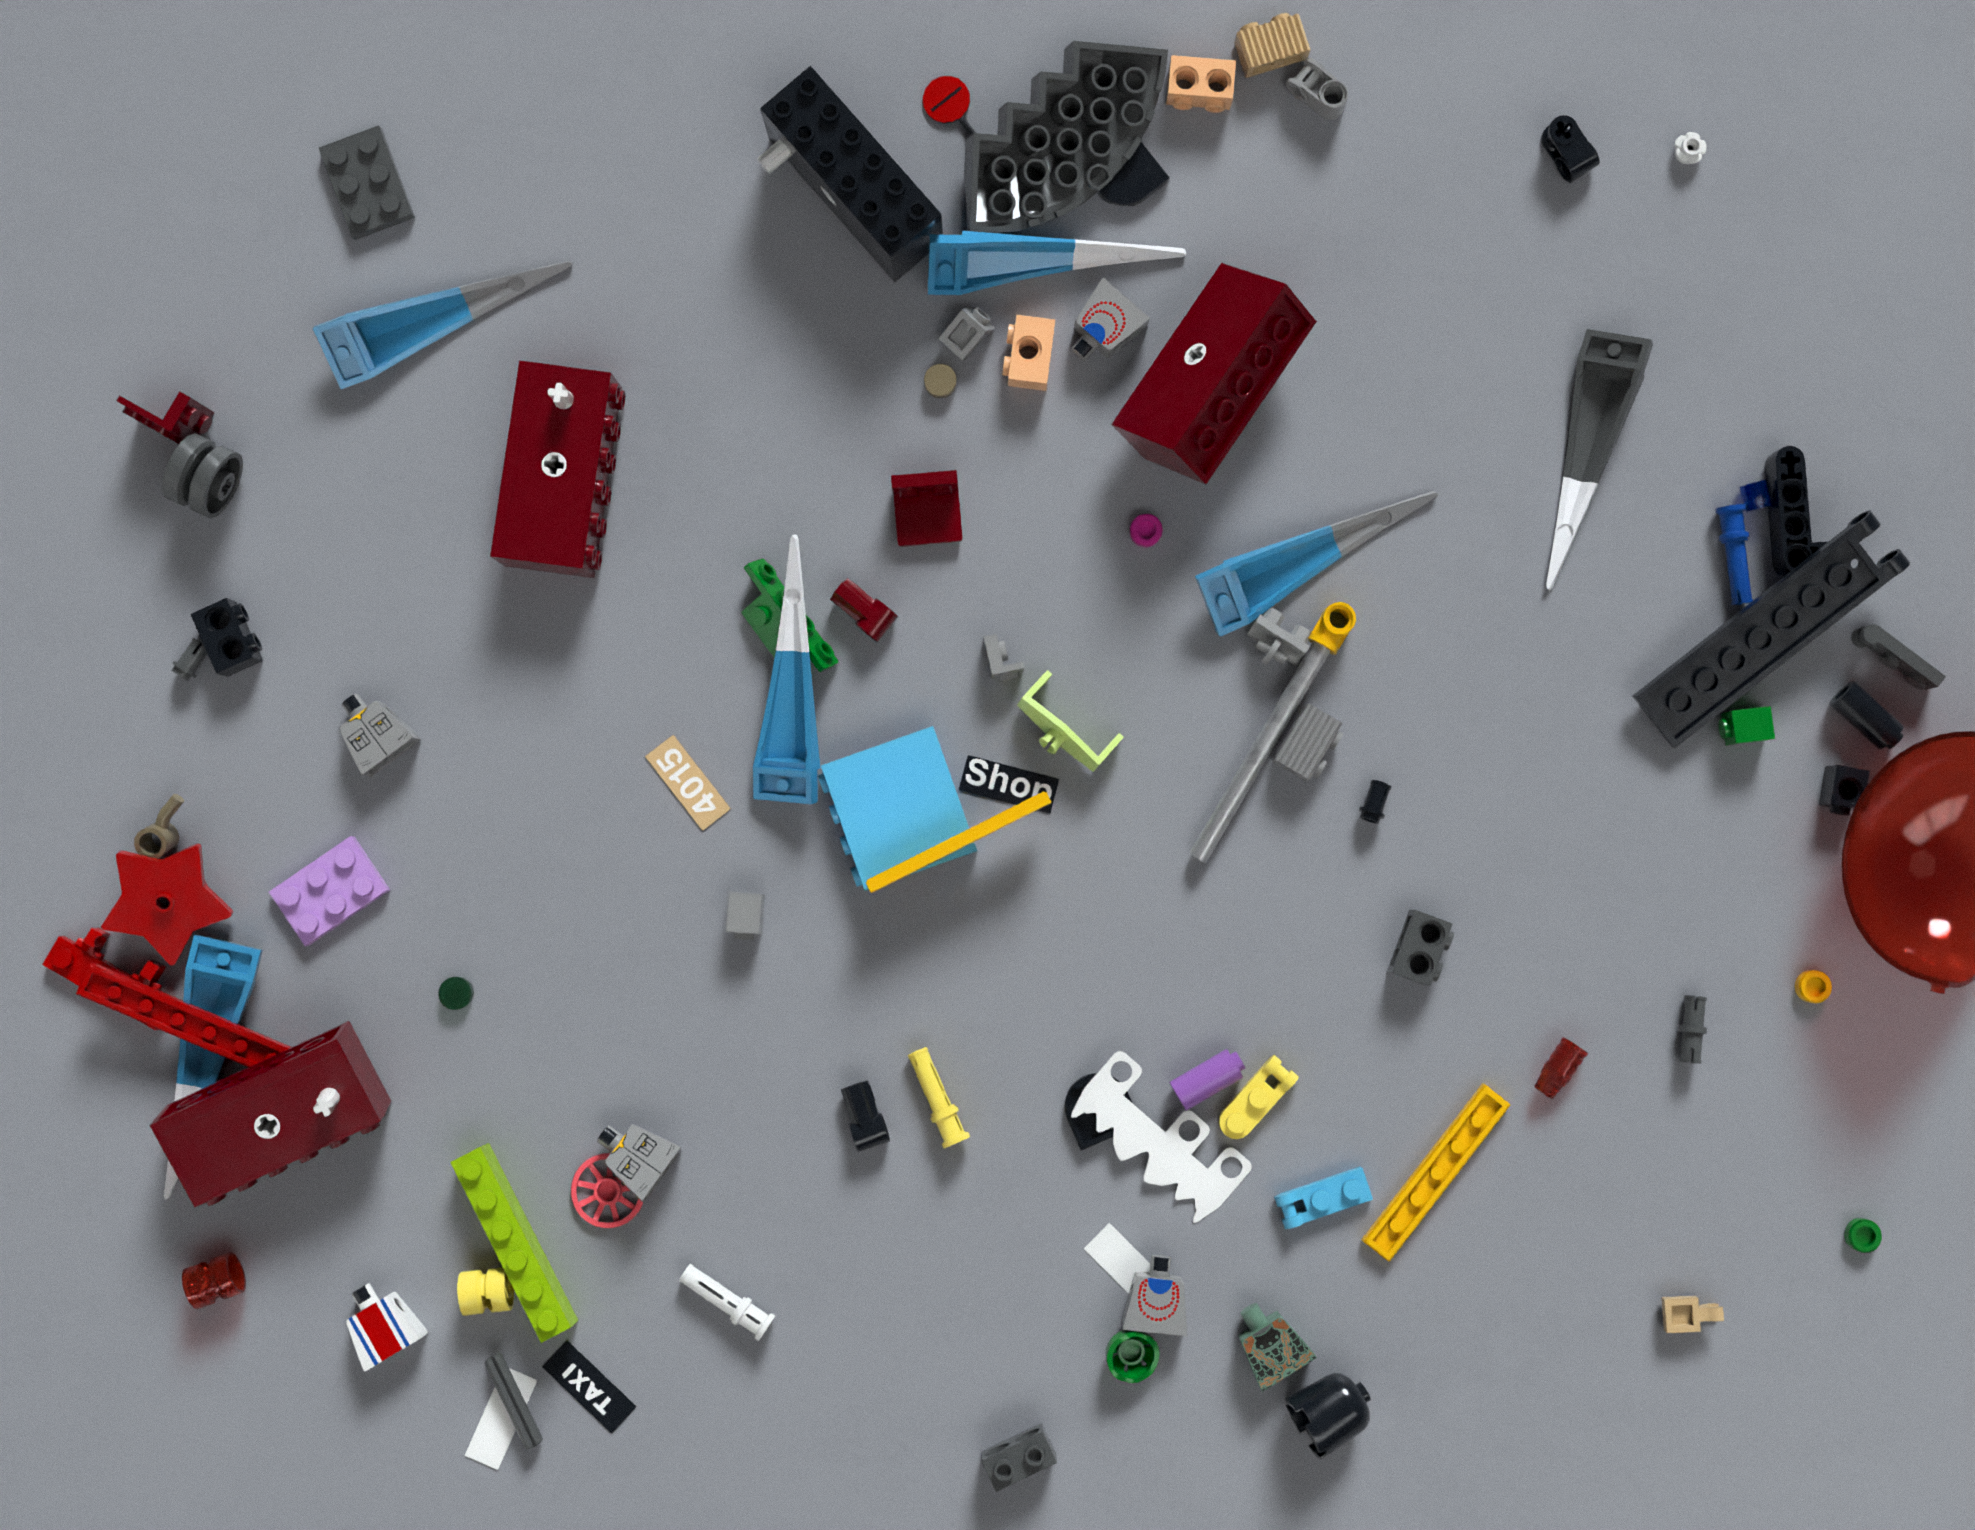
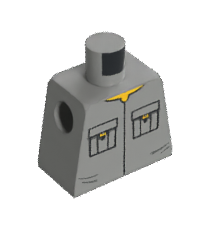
[339,694,421,777]
[597,1124,681,1203]

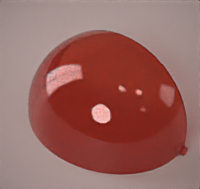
[1841,731,1975,994]

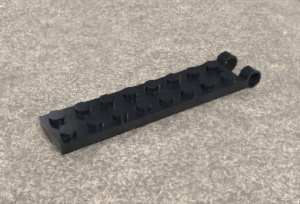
[1632,510,1910,748]

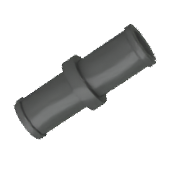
[1679,995,1707,1064]

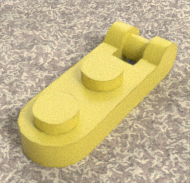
[1218,1055,1299,1139]

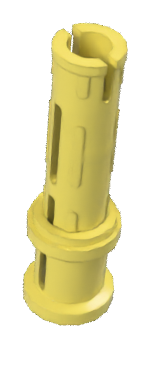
[907,1047,970,1149]

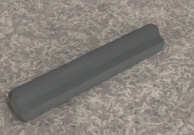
[485,1353,543,1449]

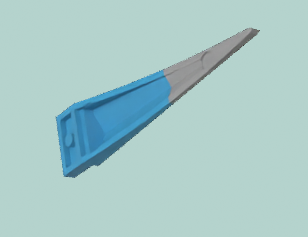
[313,261,573,390]
[1195,491,1438,637]

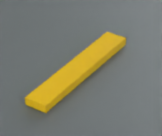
[866,791,1052,893]
[1361,1083,1511,1262]

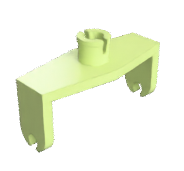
[1017,670,1124,772]

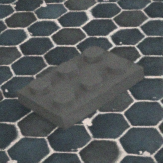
[319,125,415,240]

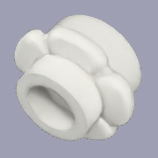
[1674,132,1707,164]

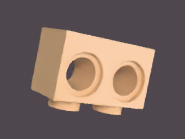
[1166,55,1236,113]

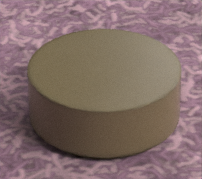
[924,364,957,398]

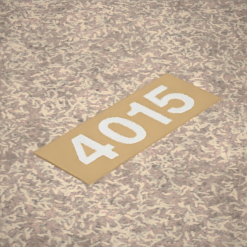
[645,735,731,831]

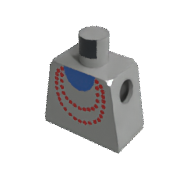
[1071,277,1150,361]
[1121,1254,1187,1337]

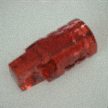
[1534,1037,1588,1099]

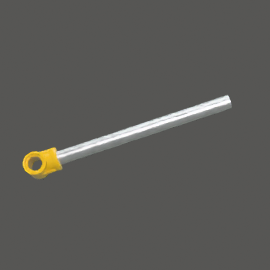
[1189,602,1356,864]

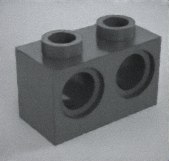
[1387,910,1454,986]
[981,1423,1057,1492]

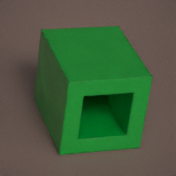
[1718,706,1775,746]

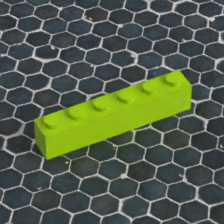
[450,1143,578,1343]

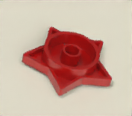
[101,843,233,966]

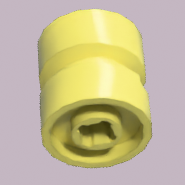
[457,1267,514,1316]

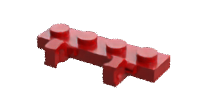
[42,927,166,1031]

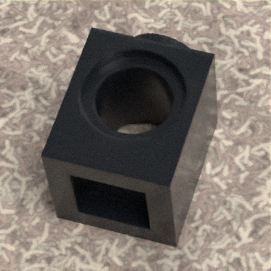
[1819,765,1870,816]

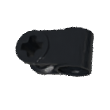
[1541,115,1600,183]

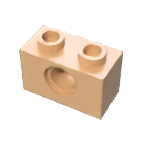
[1002,315,1055,391]

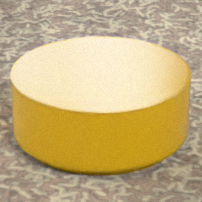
[1795,970,1832,1004]

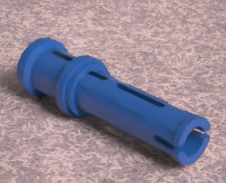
[1715,504,1753,605]

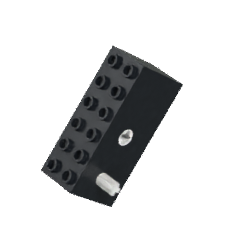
[757,65,943,282]

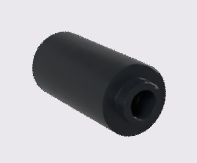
[1829,681,1904,750]

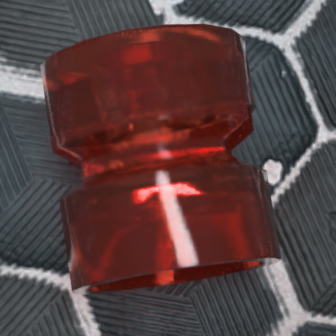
[182,1252,246,1310]

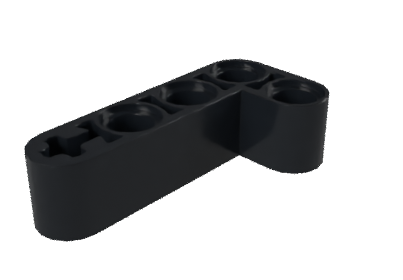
[1764,446,1829,577]

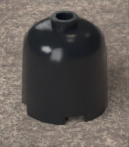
[1285,1373,1371,1460]

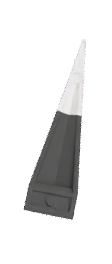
[1546,329,1653,591]

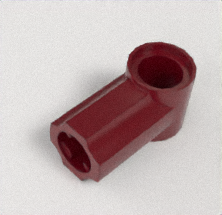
[830,578,898,642]

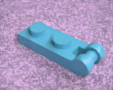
[1274,1166,1373,1229]

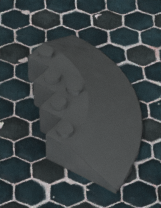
[964,41,1168,234]

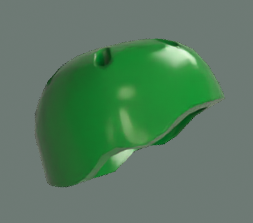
[1105,1330,1160,1383]

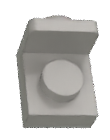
[938,306,995,360]
[983,634,1024,682]

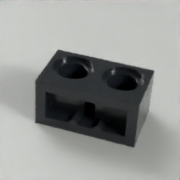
[190,598,263,677]

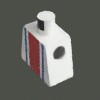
[346,1283,428,1372]

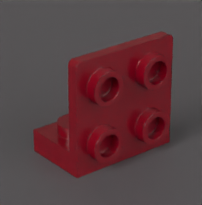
[891,470,963,547]

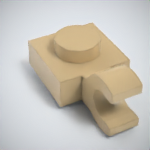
[1661,1296,1724,1333]

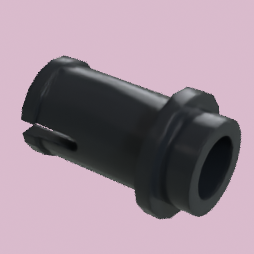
[1359,780,1392,824]

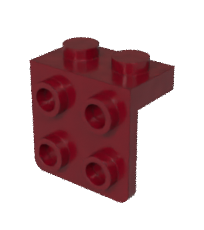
[116,391,214,444]

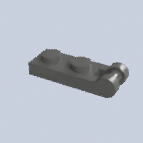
[1851,624,1946,690]

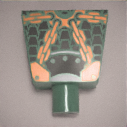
[1238,1303,1317,1392]

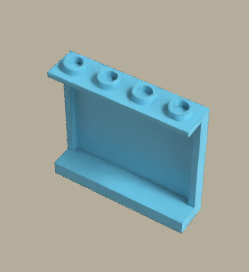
[818,726,978,891]

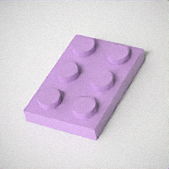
[269,836,390,946]

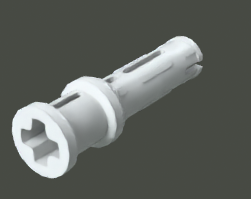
[679,1263,775,1341]

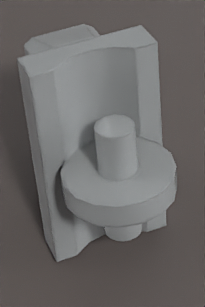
[1247,608,1311,666]

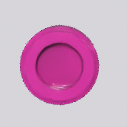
[1129,514,1163,548]

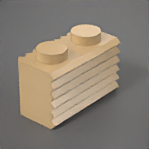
[1234,13,1310,78]

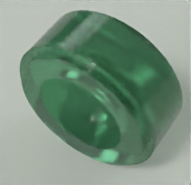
[438,977,474,1010]

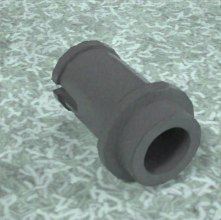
[171,638,207,681]

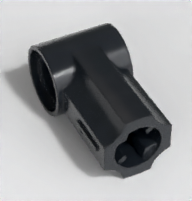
[841,1080,890,1152]

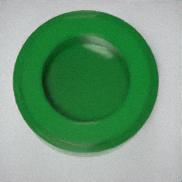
[1844,1218,1882,1253]

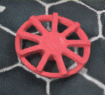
[571,1153,643,1228]

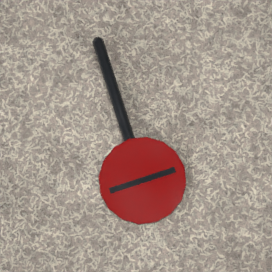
[923,76,976,135]

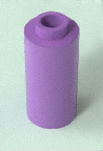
[1169,1049,1246,1111]

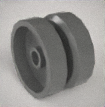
[162,433,243,519]

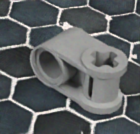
[1285,57,1348,120]

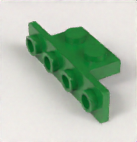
[741,558,839,672]

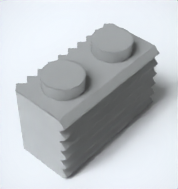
[1272,703,1343,781]

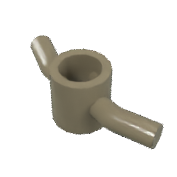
[134,794,184,859]

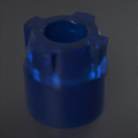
[1739,480,1771,512]

